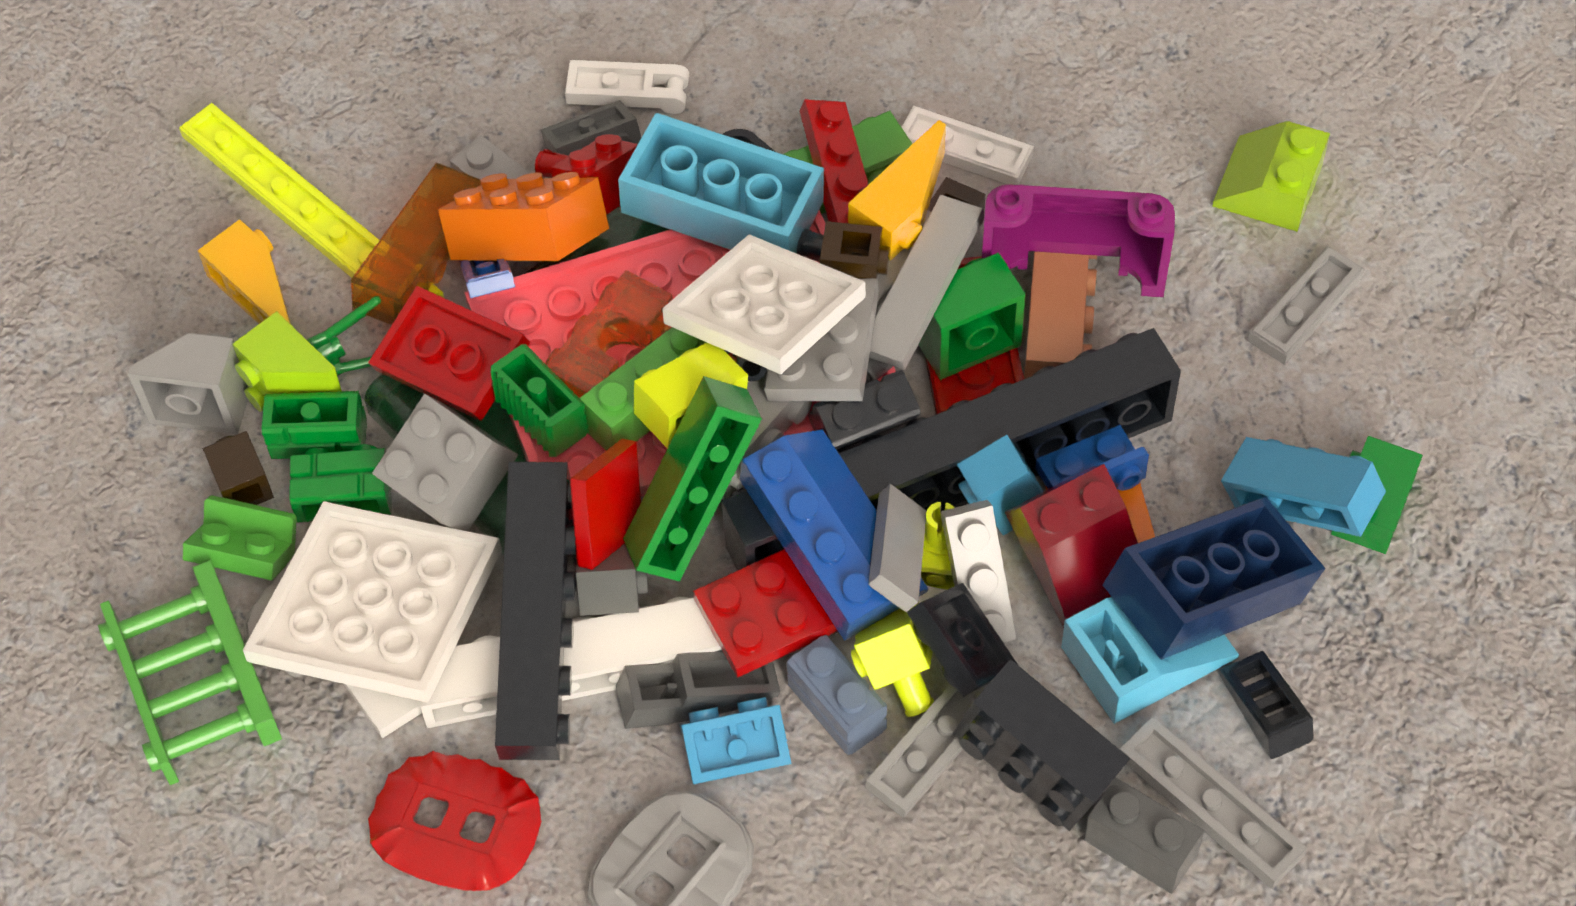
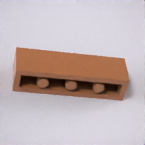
[1024,251,1097,379]

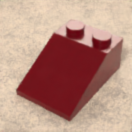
[1005,464,1138,628]

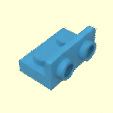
[680,697,792,784]

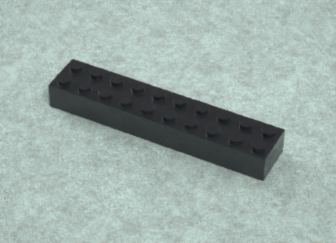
[721,328,1181,571]

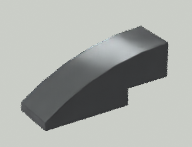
[616,651,781,729]

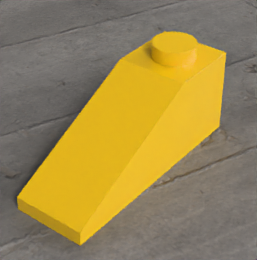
[848,120,946,261]
[198,219,291,324]

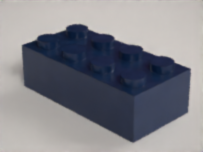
[1103,497,1326,660]

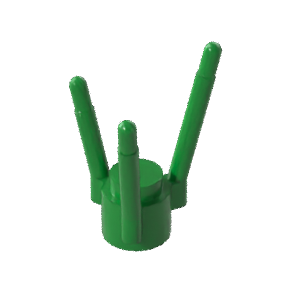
[306,296,381,376]

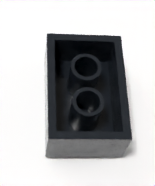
[953,659,1130,831]

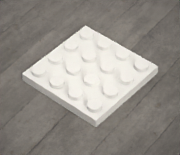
[243,501,502,703]

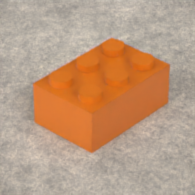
[438,172,609,261]

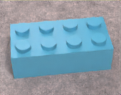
[618,113,824,254]

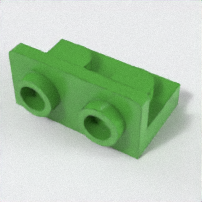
[183,495,297,580]

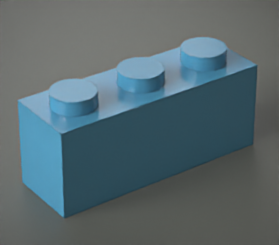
[1221,437,1386,537]

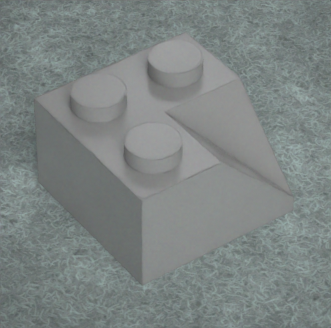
[128,333,248,435]

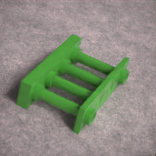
[98,560,282,785]

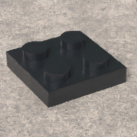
[907,583,1018,698]

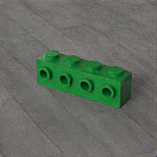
[623,376,762,582]

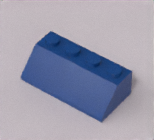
[740,429,928,641]

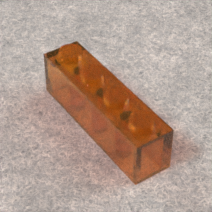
[351,162,481,325]

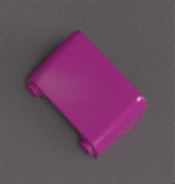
[982,184,1175,298]

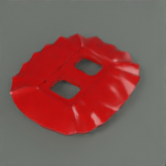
[368,751,542,891]

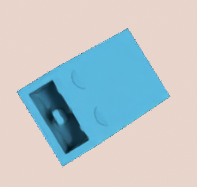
[1061,597,1239,724]

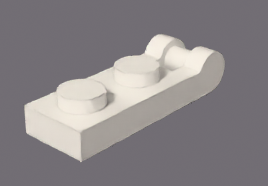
[565,60,690,114]

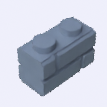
[787,635,887,755]

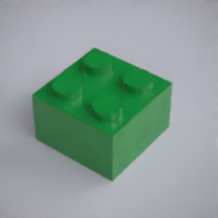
[918,253,1025,380]

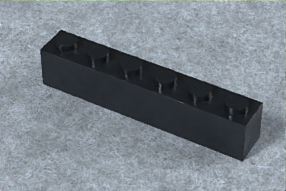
[495,462,576,760]

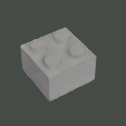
[372,394,518,531]

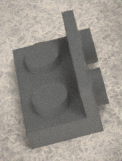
[541,100,642,156]

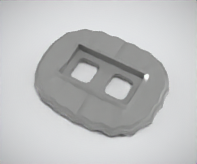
[587,791,754,906]

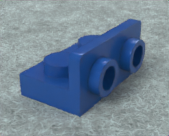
[1035,425,1149,491]

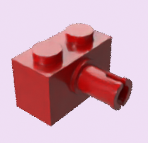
[535,134,638,215]

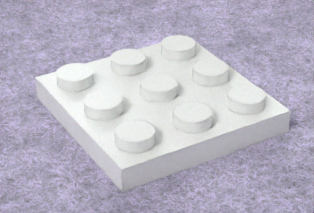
[662,234,866,374]

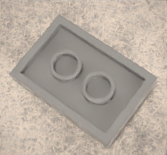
[764,278,879,401]

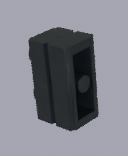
[808,369,921,453]

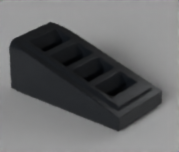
[1219,650,1314,759]

